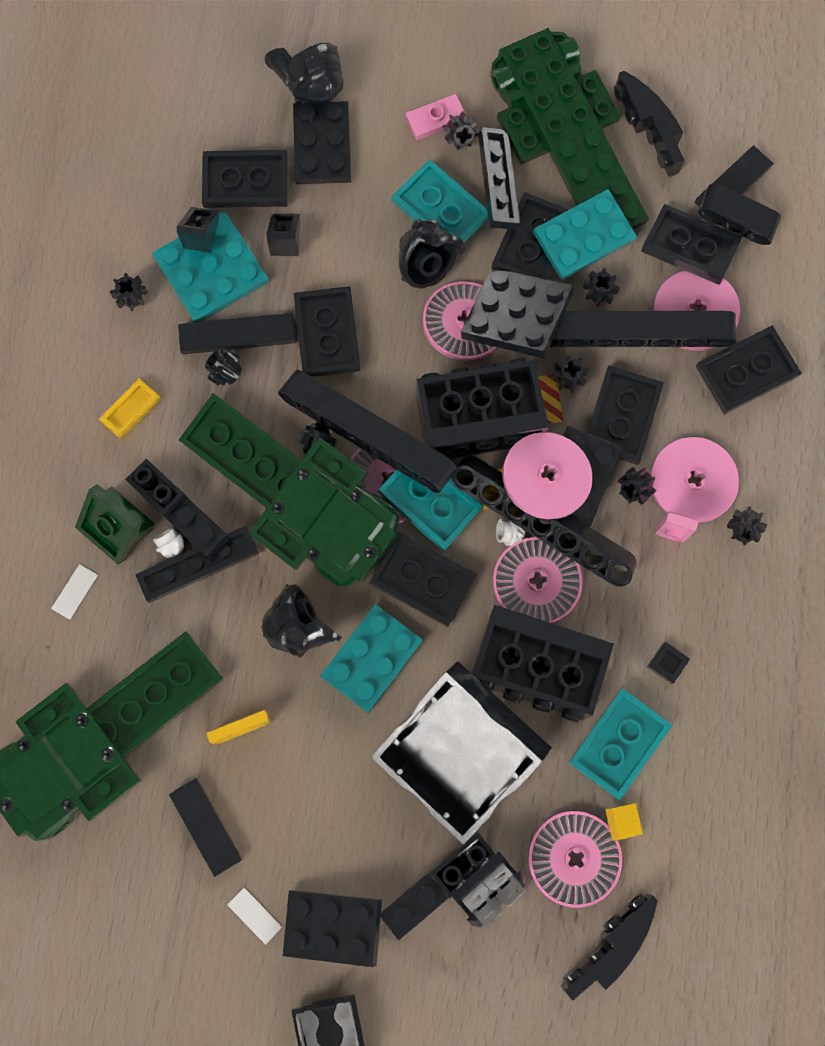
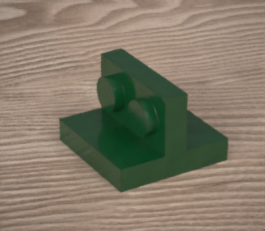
[75,484,155,565]

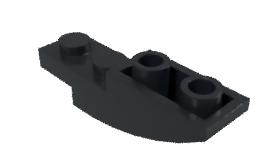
[614,71,684,177]
[125,459,231,560]
[381,832,495,941]
[561,893,658,1001]

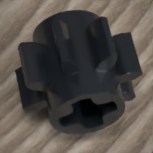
[442,111,479,150]
[583,268,620,306]
[110,273,148,311]
[205,349,242,386]
[552,355,589,393]
[298,422,337,455]
[618,467,656,505]
[727,506,767,546]

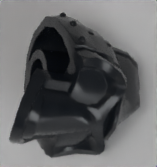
[264,42,344,104]
[398,219,465,289]
[261,584,342,658]

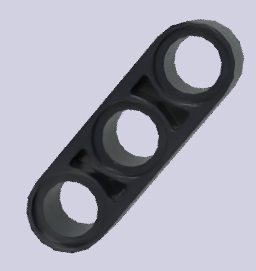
[698,184,781,245]

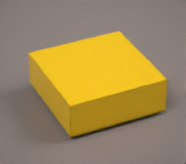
[605,803,643,841]

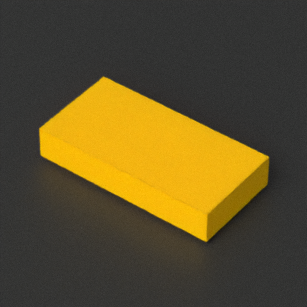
[99,378,162,441]
[206,710,271,745]

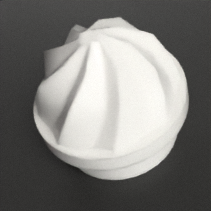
[496,518,526,546]
[153,527,184,558]

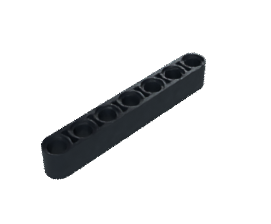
[549,311,736,347]
[278,369,457,494]
[452,456,637,587]

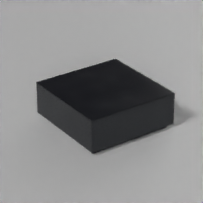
[647,642,690,684]

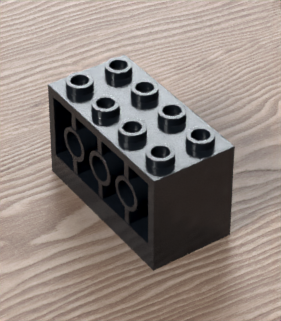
[416,358,549,459]
[471,605,614,723]

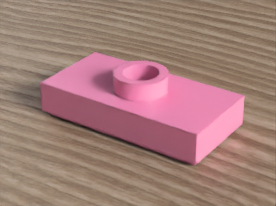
[405,94,465,141]
[655,511,699,543]

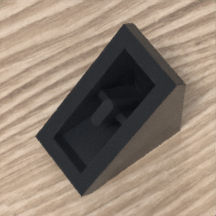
[177,207,219,253]
[266,214,300,256]

